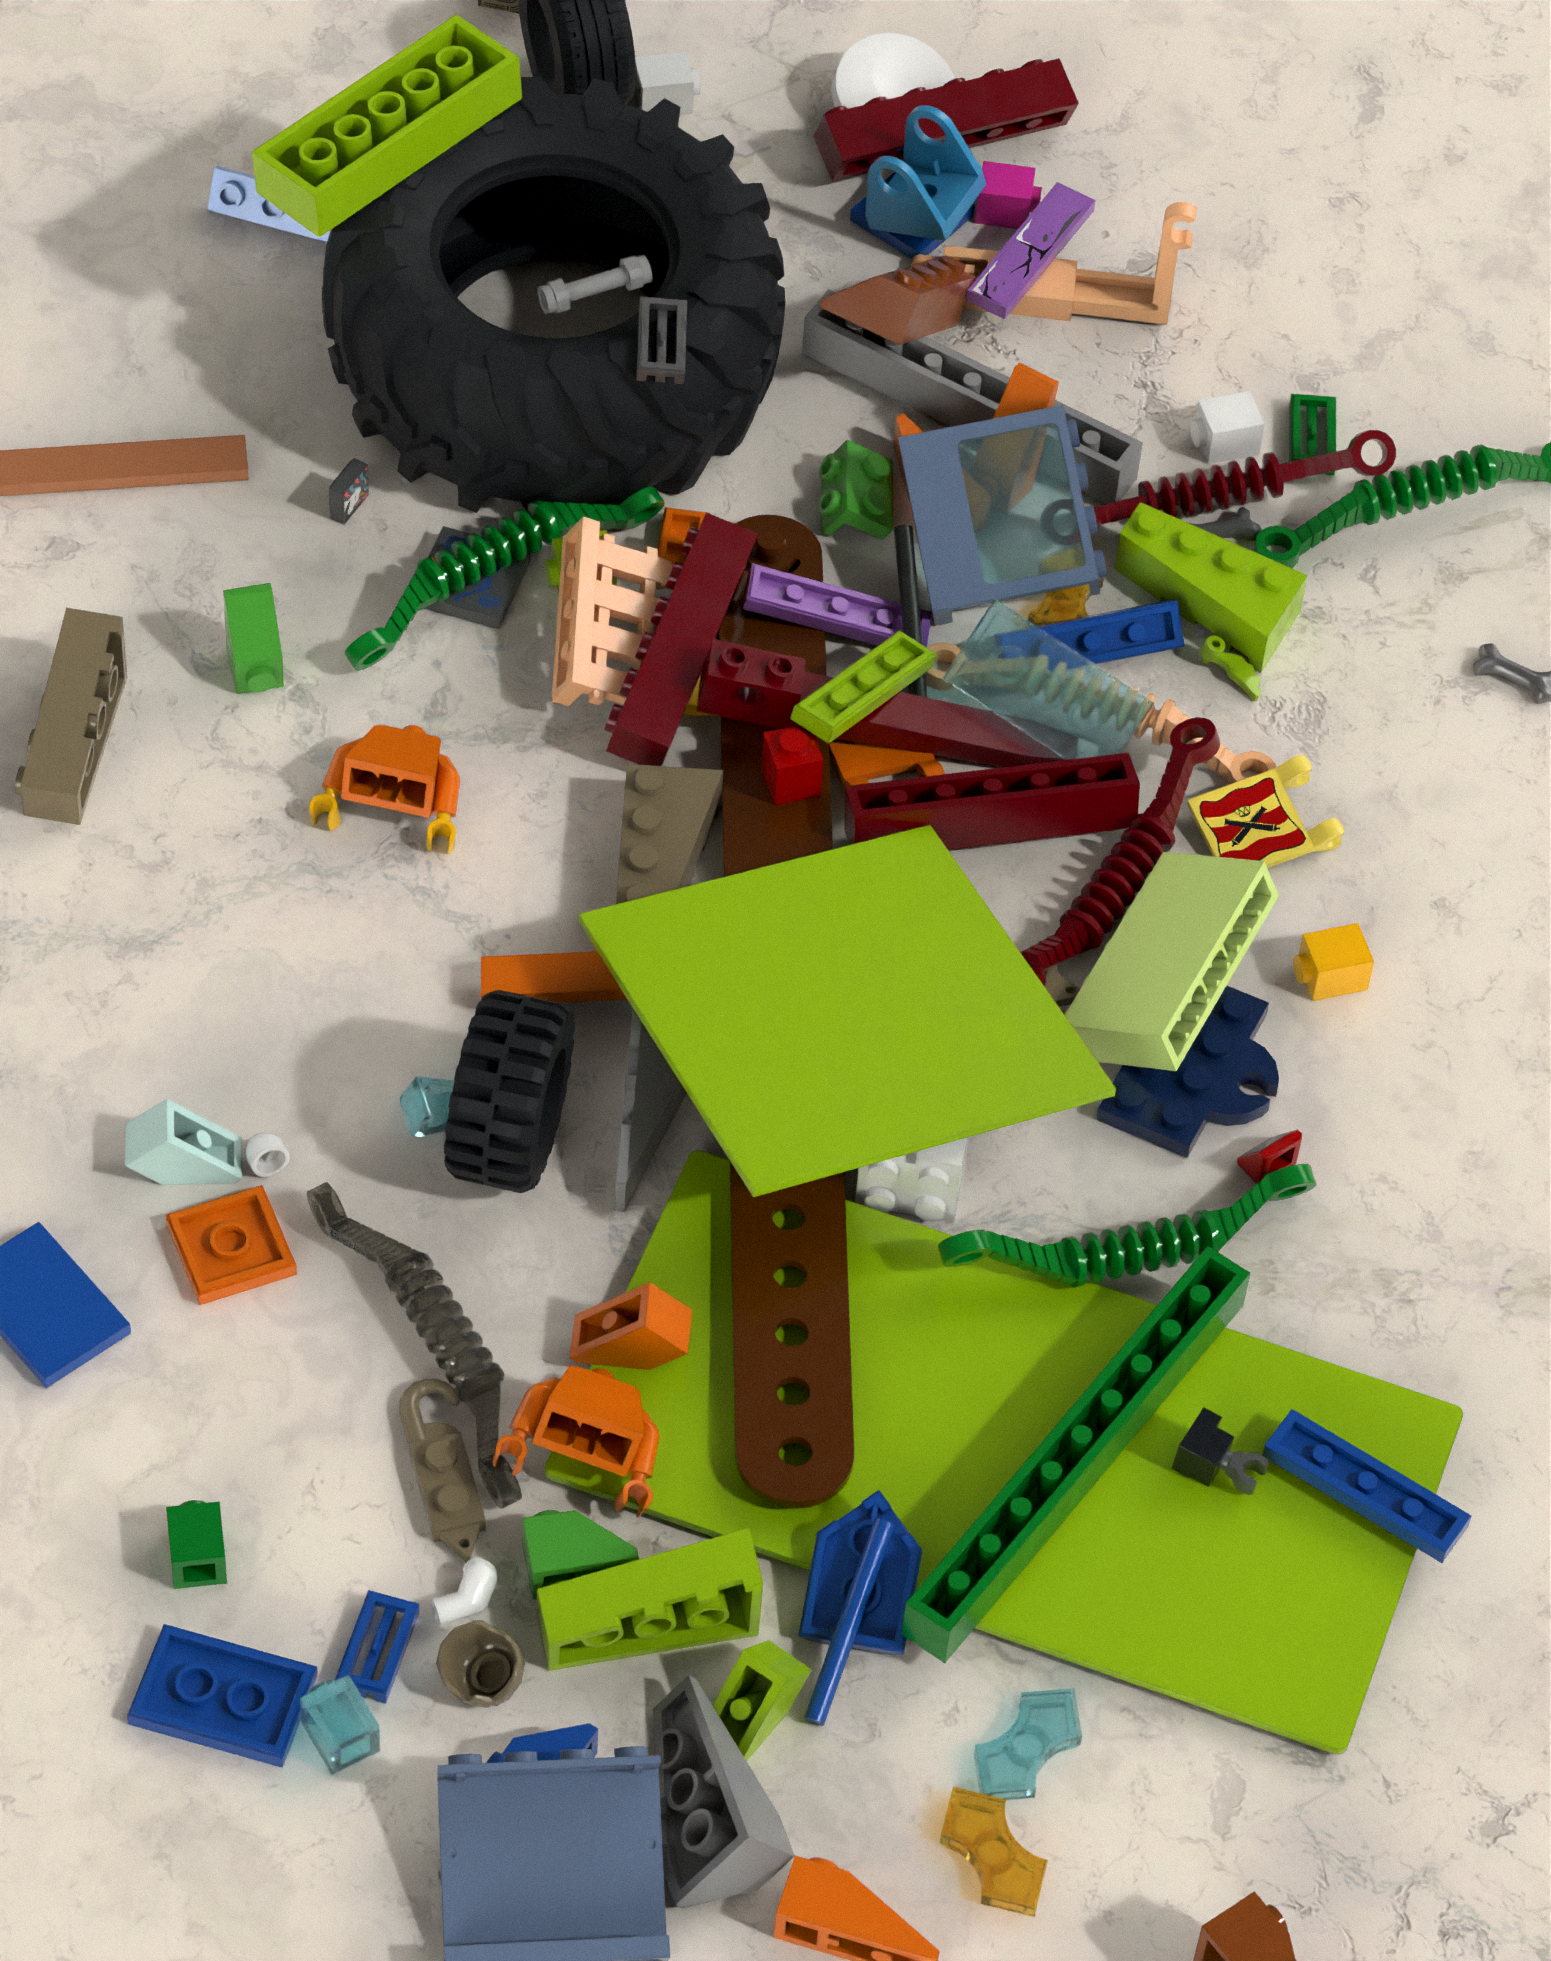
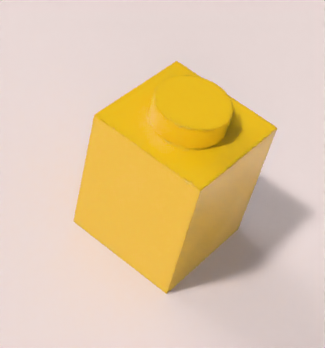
[1293,923,1374,1001]

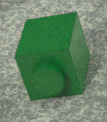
[166,1500,227,1589]

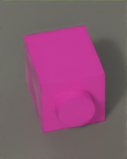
[975,161,1042,229]

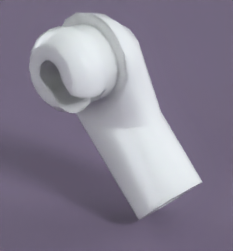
[431,1557,497,1625]

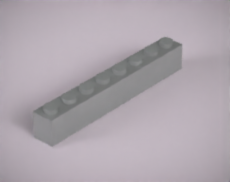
[802,289,1143,504]

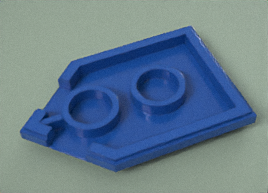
[798,1490,922,1655]

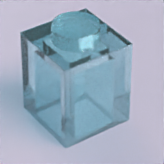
[300,1675,380,1774]

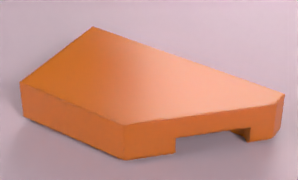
[657,507,710,566]

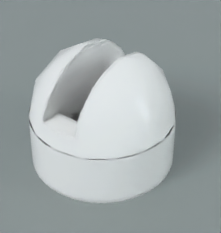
[245,1133,290,1177]

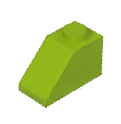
[713,1640,812,1761]

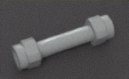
[537,255,652,314]

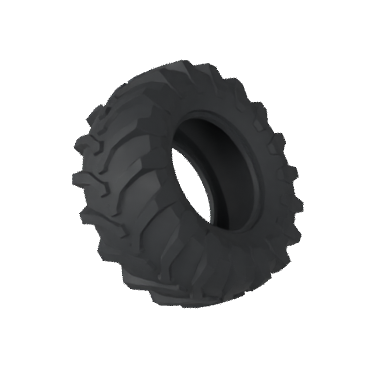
[322,77,786,513]

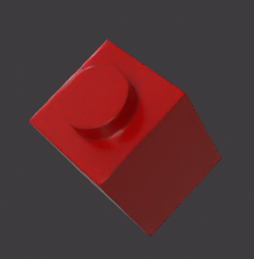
[761,725,824,805]

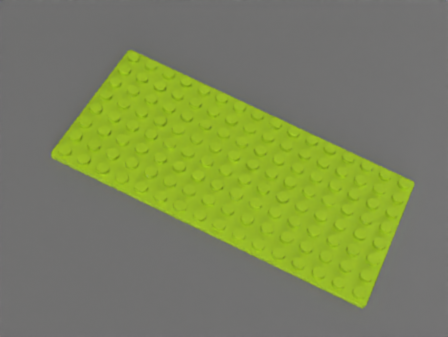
[545,1150,1463,1755]

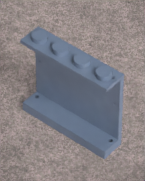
[437,1746,670,1961]

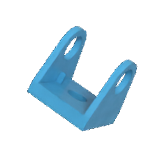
[865,105,987,241]

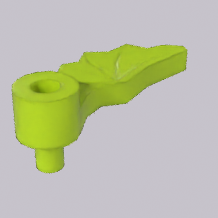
[1200,635,1261,701]

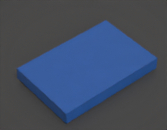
[0,1222,131,1388]
[127,1624,318,1768]

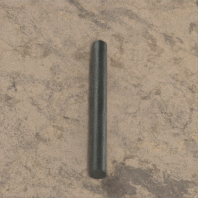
[894,524,927,698]

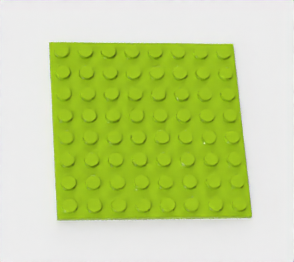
[578,825,1116,1197]

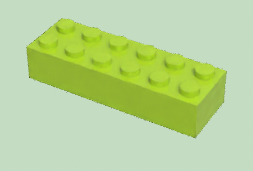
[252,14,522,238]

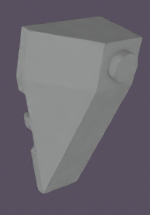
[614,1009,687,1212]
[653,1675,795,1908]

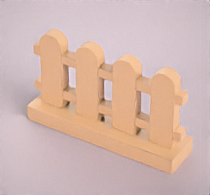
[552,517,673,706]

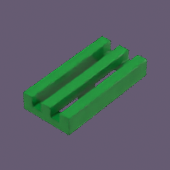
[1289,394,1336,476]

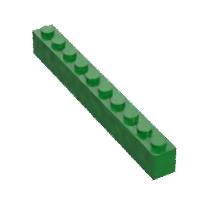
[901,1246,1250,1663]

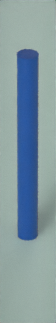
[804,1518,894,1726]

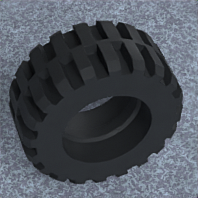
[444,990,575,1193]

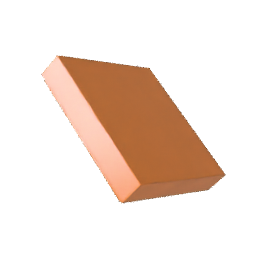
[165,1185,297,1305]

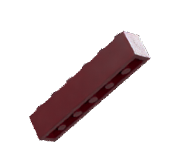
[813,58,1079,182]
[604,512,758,766]
[844,753,1140,850]

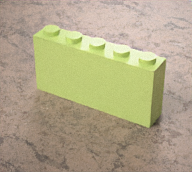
[1064,852,1279,1071]

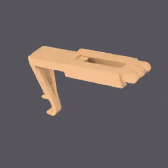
[911,202,1197,325]

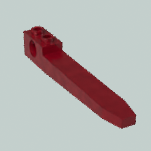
[696,639,1078,767]

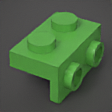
[819,440,893,540]

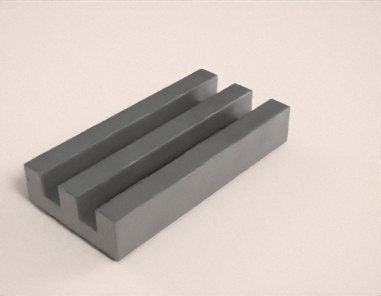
[636,297,687,384]

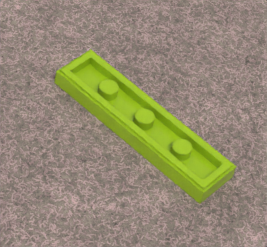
[790,631,937,744]

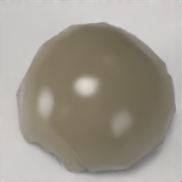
[436,1620,525,1708]

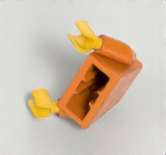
[309,724,460,854]

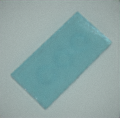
[942,599,1155,760]

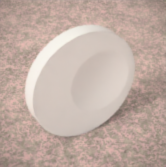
[832,33,955,109]

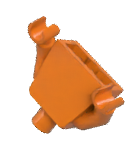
[492,1365,660,1518]

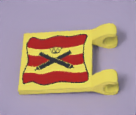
[1187,754,1344,869]

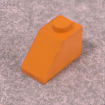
[570,1282,692,1370]

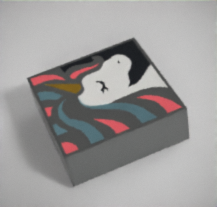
[329,458,369,525]

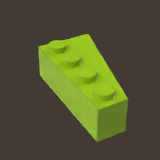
[1114,502,1308,673]
[537,1527,763,1671]

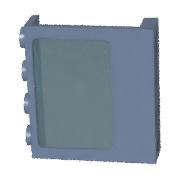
[898,405,1107,626]

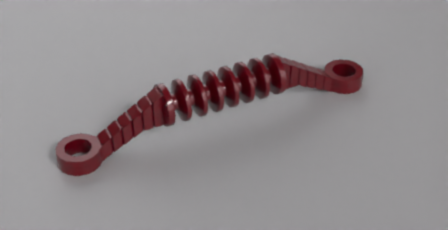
[1040,430,1396,547]
[1020,717,1220,986]

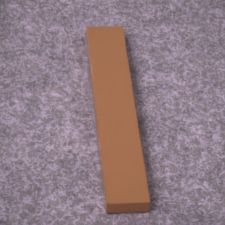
[0,435,249,496]

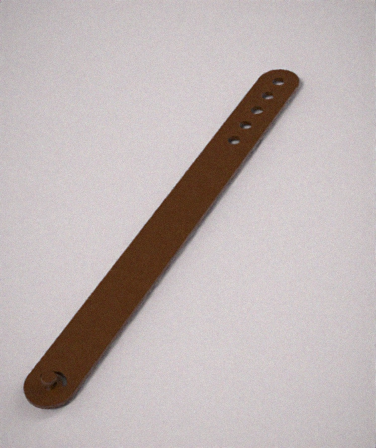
[719,515,854,1508]

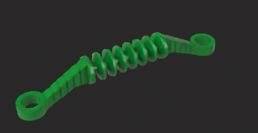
[1254,442,1551,568]
[345,486,665,671]
[938,1164,1317,1288]

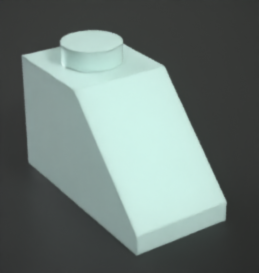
[125,1099,242,1185]

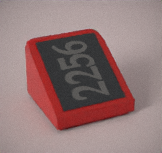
[1237,1129,1303,1184]

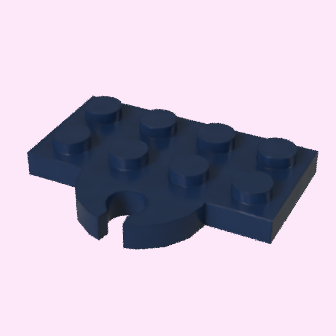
[1097,986,1279,1158]

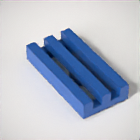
[334,1590,419,1704]

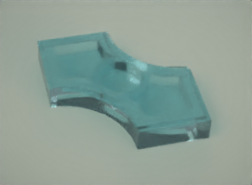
[974,1688,1082,1802]

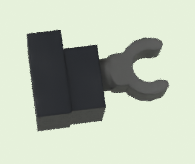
[1172,1407,1269,1495]

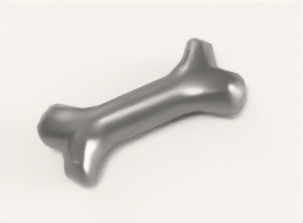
[1473,643,1551,703]

